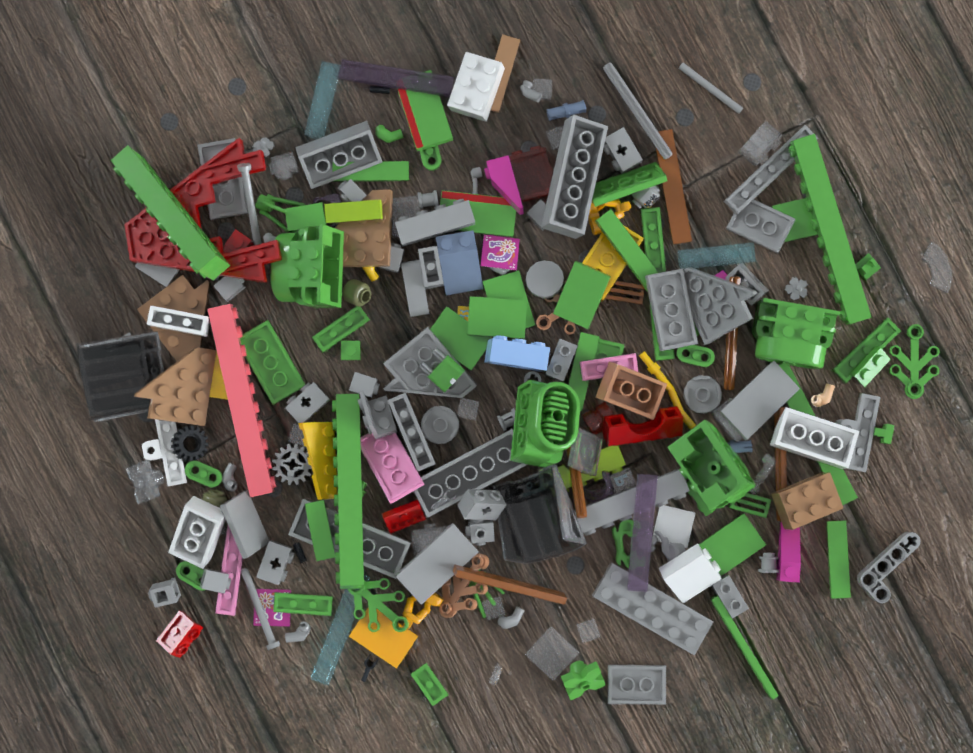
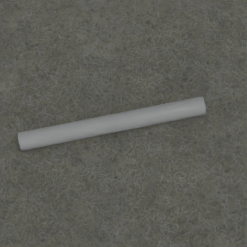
[678,63,743,114]

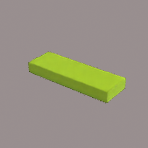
[324,199,383,223]

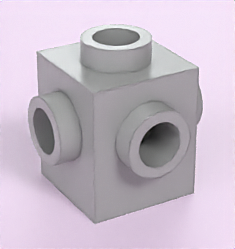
[465,520,494,546]

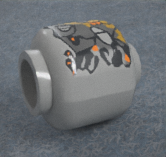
[632,185,660,208]

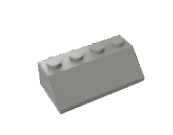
[295,121,382,189]

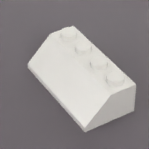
[770,407,859,469]

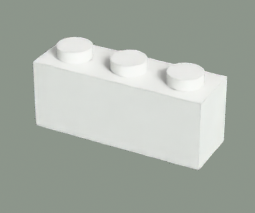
[147,306,210,337]

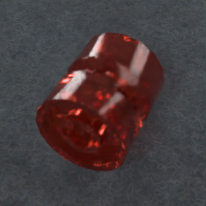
[581,401,613,436]

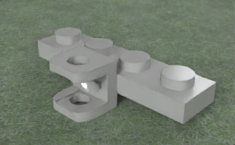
[835,393,880,472]

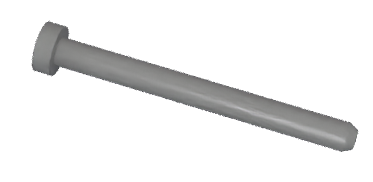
[237,163,261,245]
[241,568,280,650]

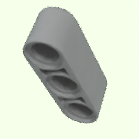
[401,259,429,317]

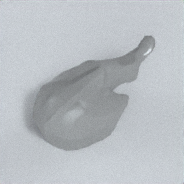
[654,531,686,562]

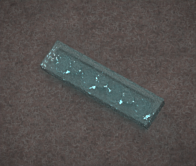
[304,61,341,139]
[677,242,756,270]

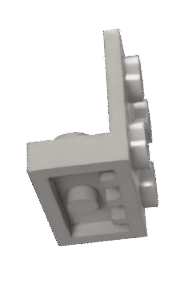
[358,391,397,439]

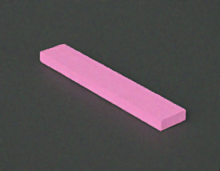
[215,498,243,616]

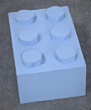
[484,335,550,372]

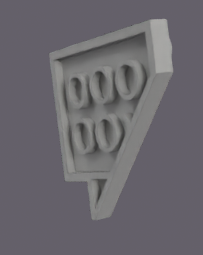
[683,267,757,345]
[383,327,477,398]

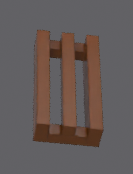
[605,281,645,305]

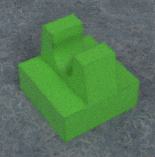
[855,253,881,281]
[873,424,894,444]

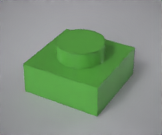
[341,341,361,360]

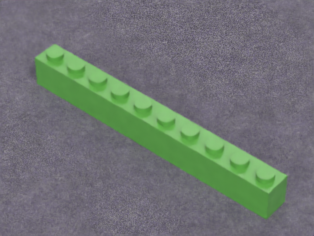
[788,134,872,325]
[332,394,364,589]

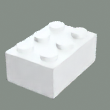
[447,52,505,122]
[168,496,226,569]

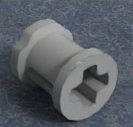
[418,190,439,209]
[497,408,515,431]

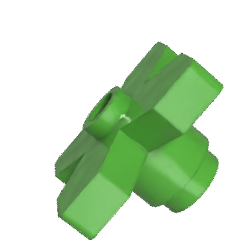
[561,661,606,700]

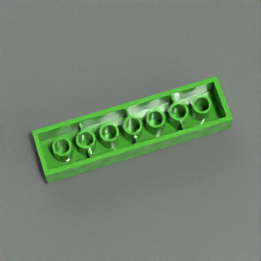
[111,145,230,280]

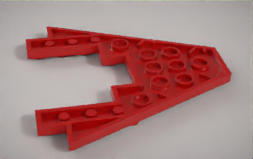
[124,138,282,283]

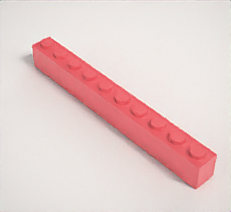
[207,304,277,497]

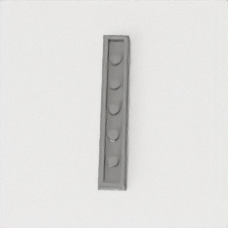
[723,125,818,215]

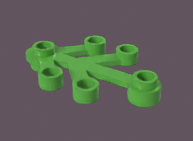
[888,324,940,399]
[348,578,409,632]

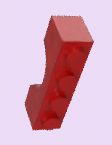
[603,406,684,446]

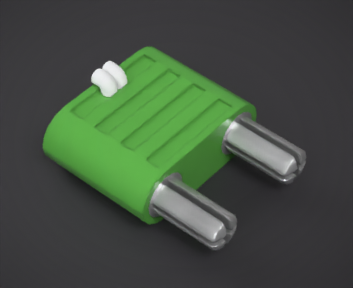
[419,348,465,392]

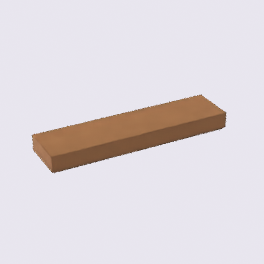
[490,34,520,113]

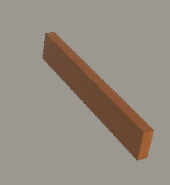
[655,129,692,245]
[453,564,567,605]

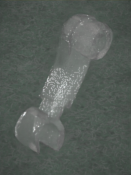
[749,454,776,494]

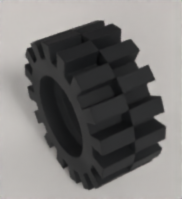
[171,426,209,462]

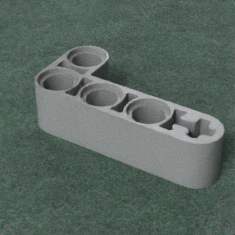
[857,532,921,603]

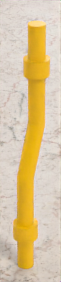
[639,351,696,430]

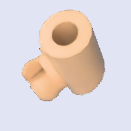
[811,383,835,407]

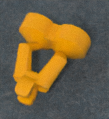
[588,199,631,235]
[402,593,444,629]

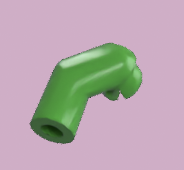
[375,125,404,143]

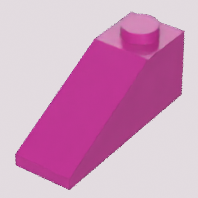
[484,156,524,215]
[776,522,801,582]

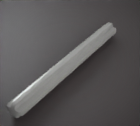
[603,62,672,159]

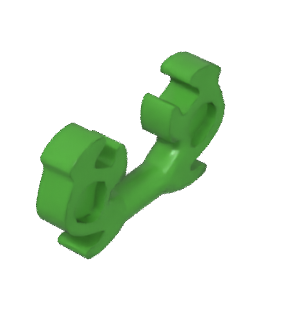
[612,519,646,570]

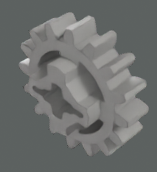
[272,444,312,485]

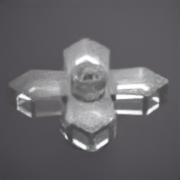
[126,460,164,504]

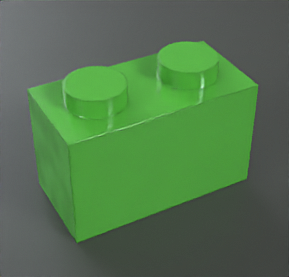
[285,203,327,233]

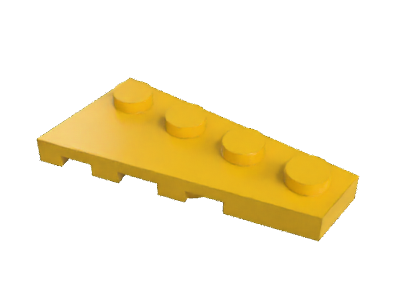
[298,422,338,500]

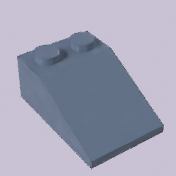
[436,230,483,296]

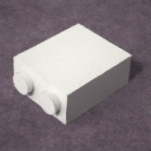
[659,543,722,603]

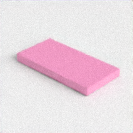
[360,433,425,504]

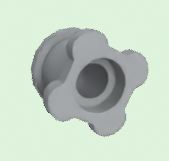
[758,553,779,573]

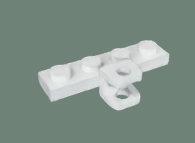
[142,419,187,487]

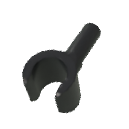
[361,654,379,682]

